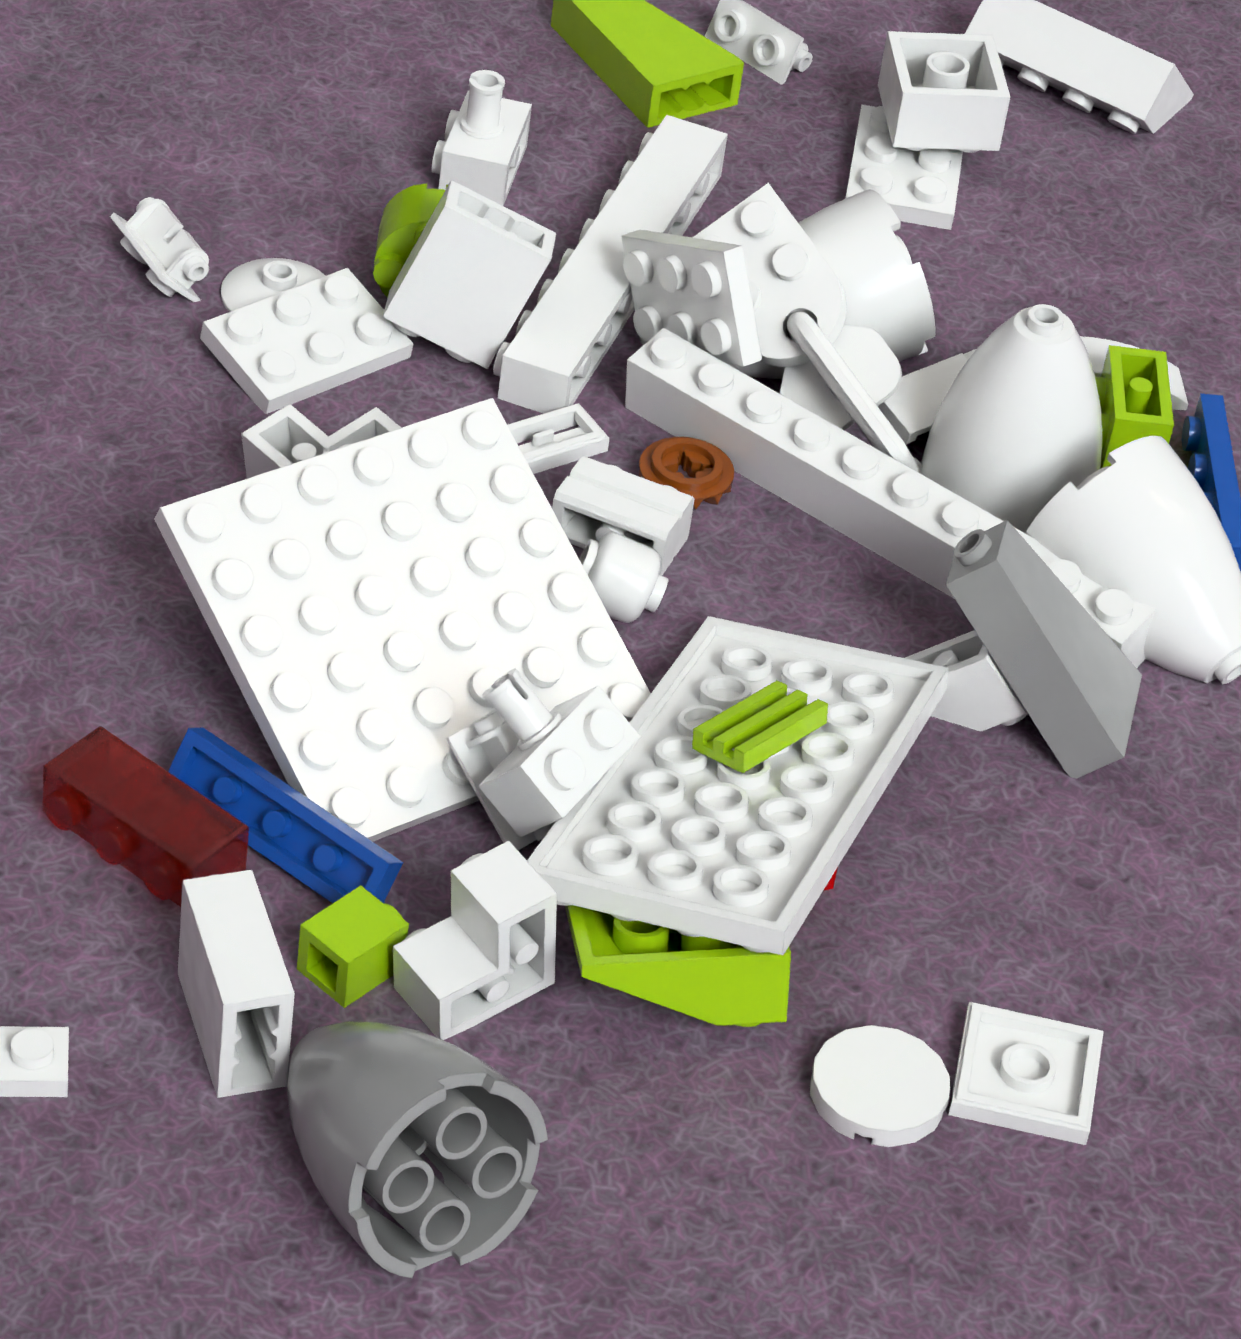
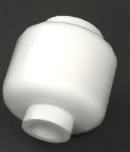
[579,532,668,623]

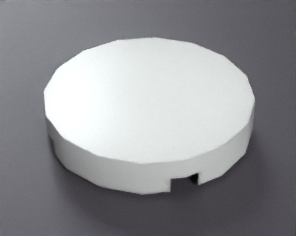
[810,1025,950,1147]

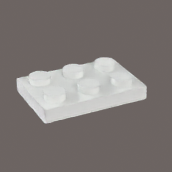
[845,105,963,230]
[621,229,762,367]
[200,268,413,414]

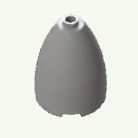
[287,1021,548,1278]

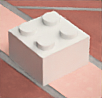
[878,31,1010,153]

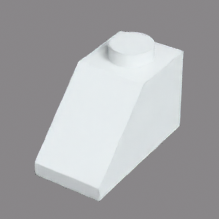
[905,630,1028,731]

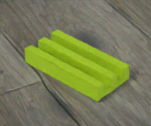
[692,680,828,773]

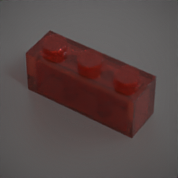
[42,726,249,907]

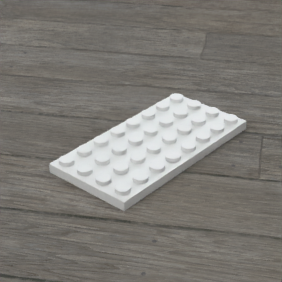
[527,616,948,955]

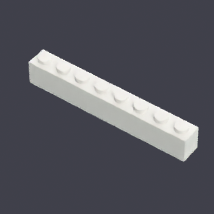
[493,115,728,414]

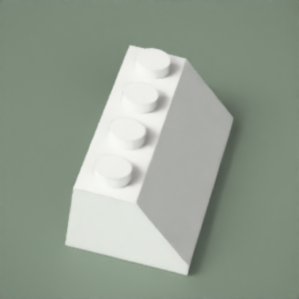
[965,0,1194,134]

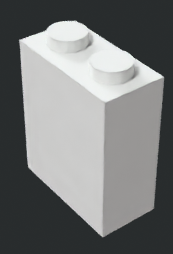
[383,180,556,369]
[178,870,295,1098]

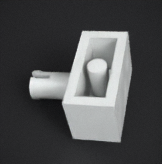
[432,70,532,206]
[478,668,640,837]

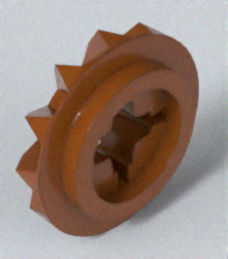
[639,437,734,510]

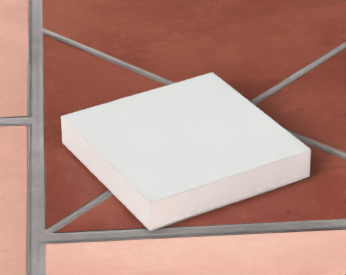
[948,1002,1103,1145]

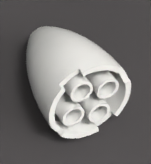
[726,189,935,379]
[921,304,1102,533]
[1025,436,1241,684]

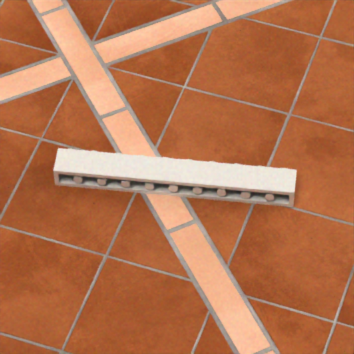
[625,328,1156,668]

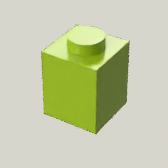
[297,885,409,1008]

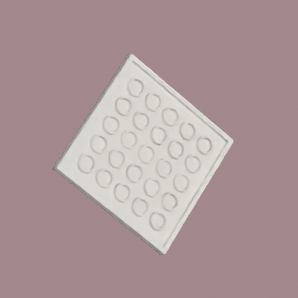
[154,398,651,841]

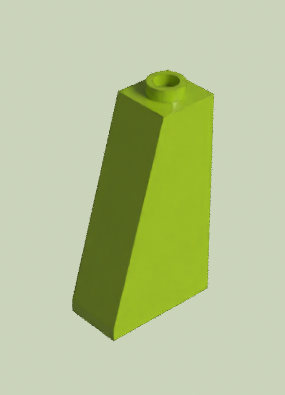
[550,0,744,128]

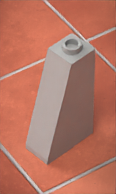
[946,520,1142,779]

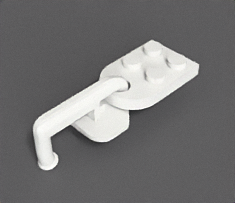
[692,183,922,474]

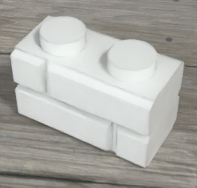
[552,456,695,576]

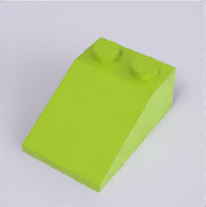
[565,905,791,1027]

